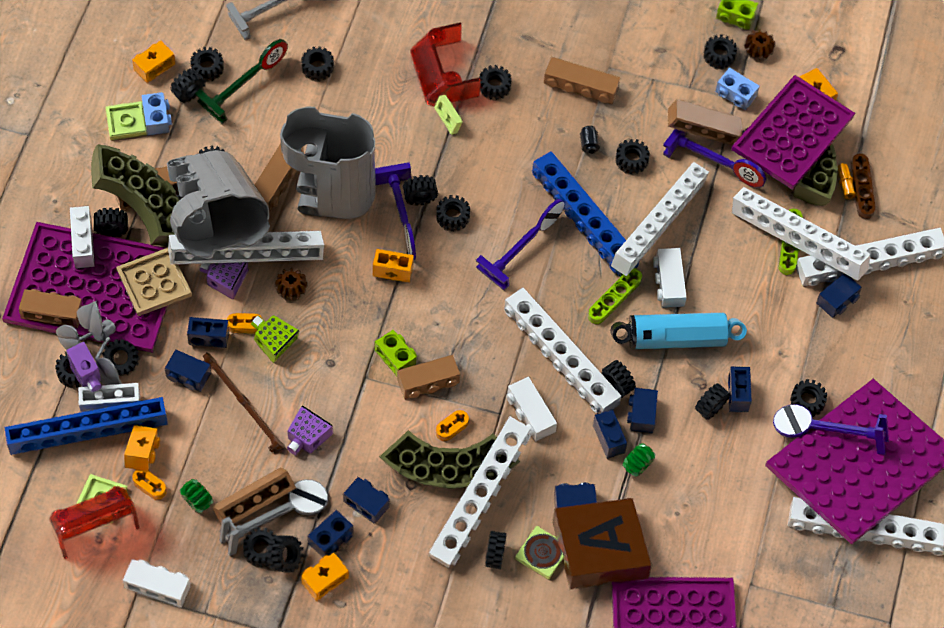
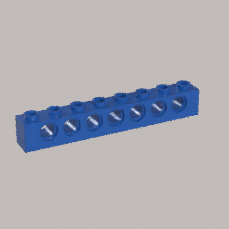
[532,151,639,277]
[4,397,168,455]

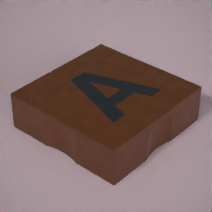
[552,498,652,589]

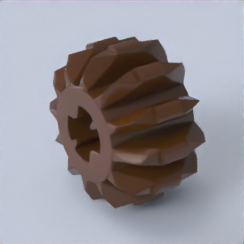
[744,29,775,60]
[275,267,308,301]

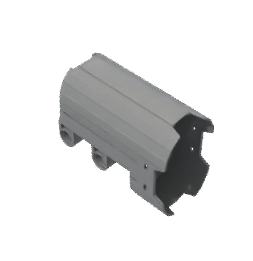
[280,106,375,219]
[167,150,270,258]

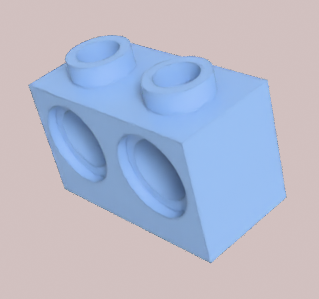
[715,68,760,110]
[141,92,172,136]

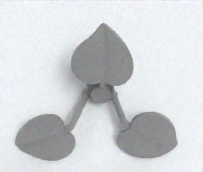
[56,301,122,385]

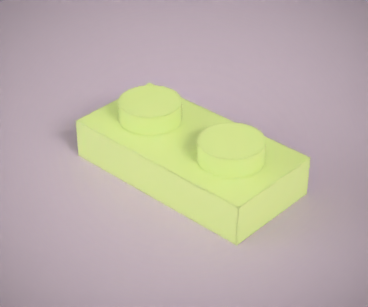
[434,95,463,135]

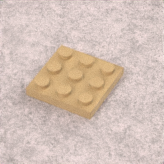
[116,248,192,316]

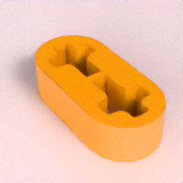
[227,313,262,333]
[436,410,469,441]
[132,470,166,500]

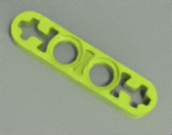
[778,209,803,275]
[588,268,642,324]

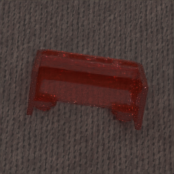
[410,22,481,106]
[49,486,140,559]

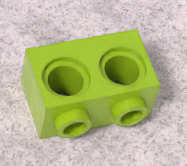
[716,0,758,30]
[375,330,417,377]

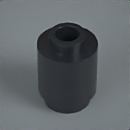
[580,126,600,154]

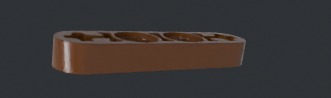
[851,153,876,219]

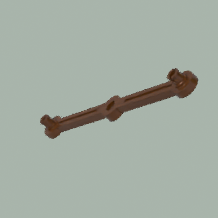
[203,352,284,453]

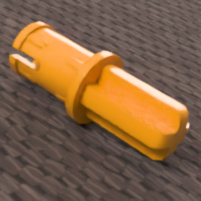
[838,163,856,199]

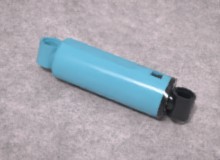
[610,313,747,349]

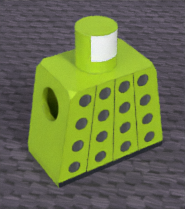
[251,315,299,363]

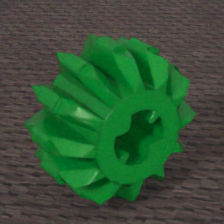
[622,443,656,477]
[180,479,213,513]

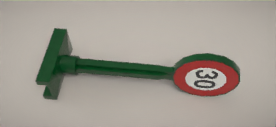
[195,39,288,124]

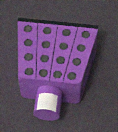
[200,262,249,299]
[66,342,102,392]
[287,405,333,455]

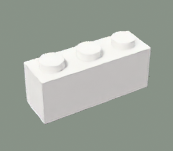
[70,206,94,268]
[653,248,687,308]
[506,377,557,442]
[78,383,140,412]
[123,559,191,607]

